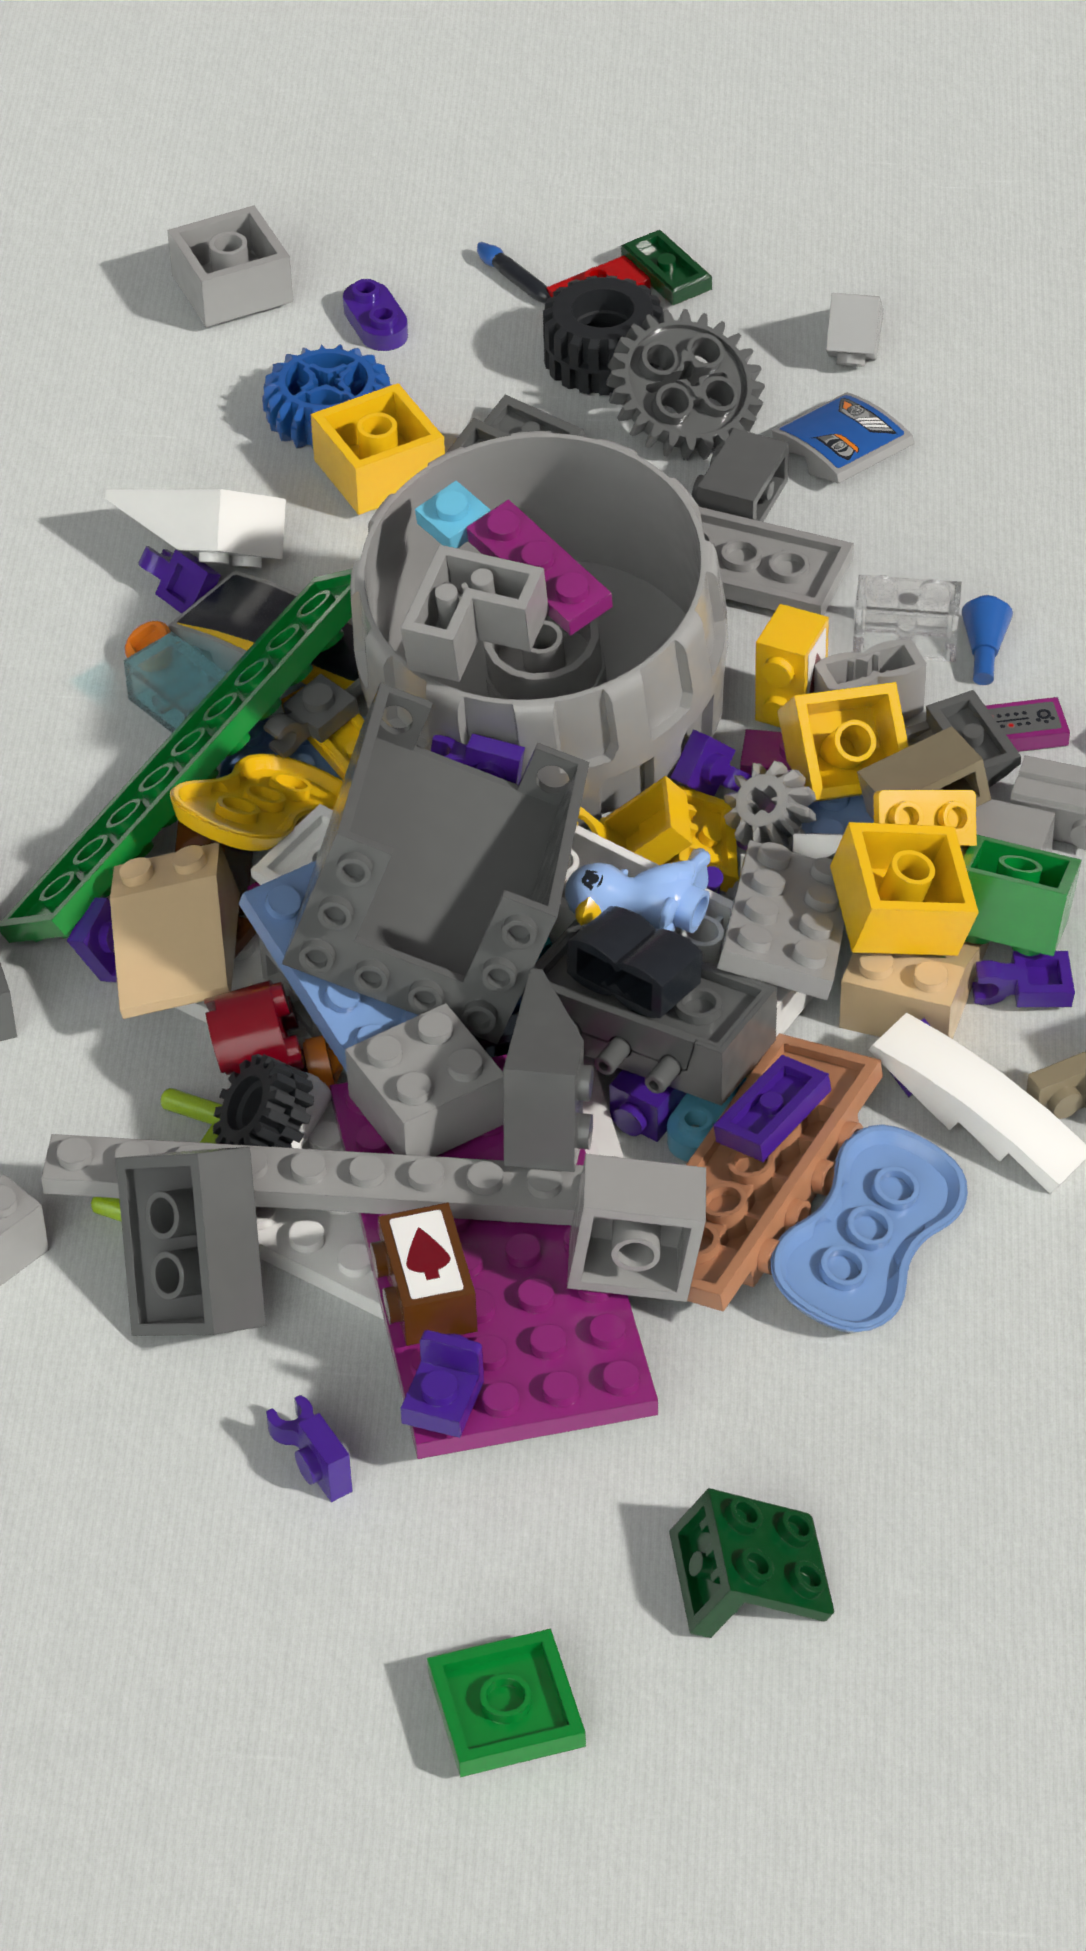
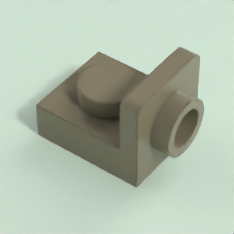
[1026,1051,1086,1119]

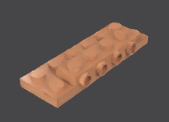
[686,1033,883,1312]

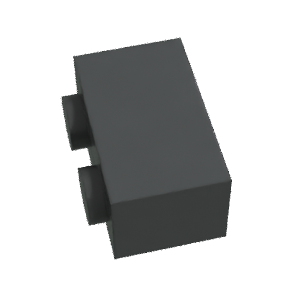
[692,428,789,522]

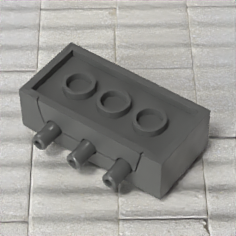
[521,919,777,1106]

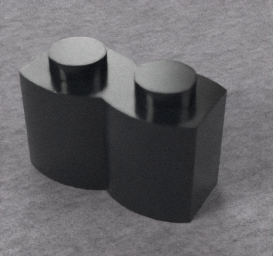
[567,906,703,1018]

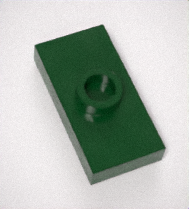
[621,230,712,306]

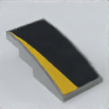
[168,570,363,699]

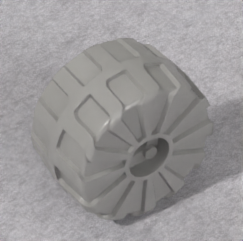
[351,431,728,829]

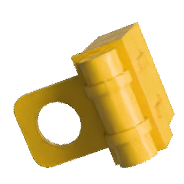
[577,776,692,865]

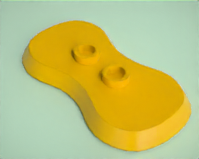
[170,754,343,851]

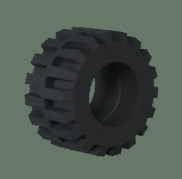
[543,275,663,396]

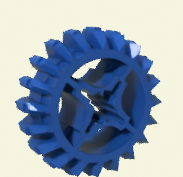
[262,344,392,449]

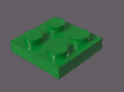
[427,1628,586,1778]

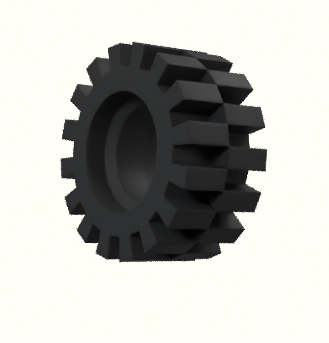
[213,1054,314,1148]

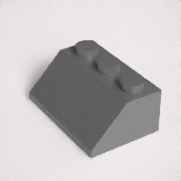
[116,1147,266,1336]

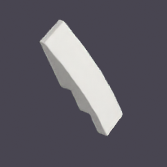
[868,1013,1086,1194]

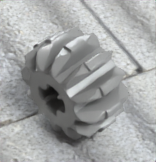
[724,761,817,848]

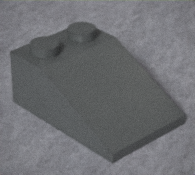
[503,968,594,1172]

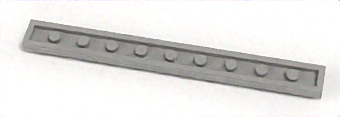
[41,1134,583,1225]

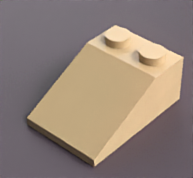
[110,842,240,1019]
[839,941,989,1039]

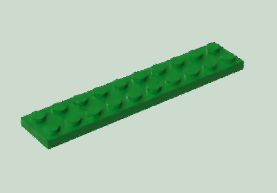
[0,569,352,943]

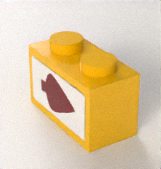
[755,604,829,728]

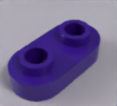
[343,279,408,351]

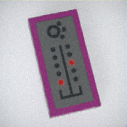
[985,697,1070,752]

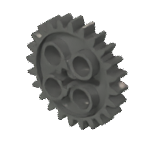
[606,309,765,461]

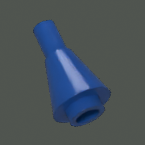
[961,595,1013,685]

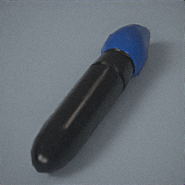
[477,242,551,303]

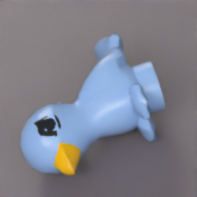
[565,848,710,933]

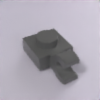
[263,673,360,758]

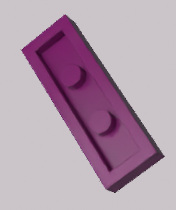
[466,499,613,636]

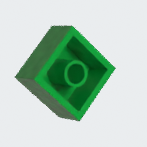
[963,834,1082,956]

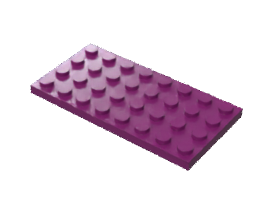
[330,1055,658,1459]

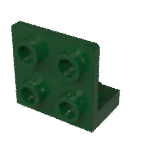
[669,1488,835,1638]

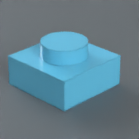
[415,480,491,548]

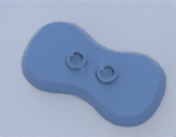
[771,1125,968,1333]

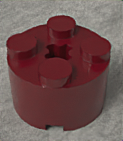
[204,980,308,1090]

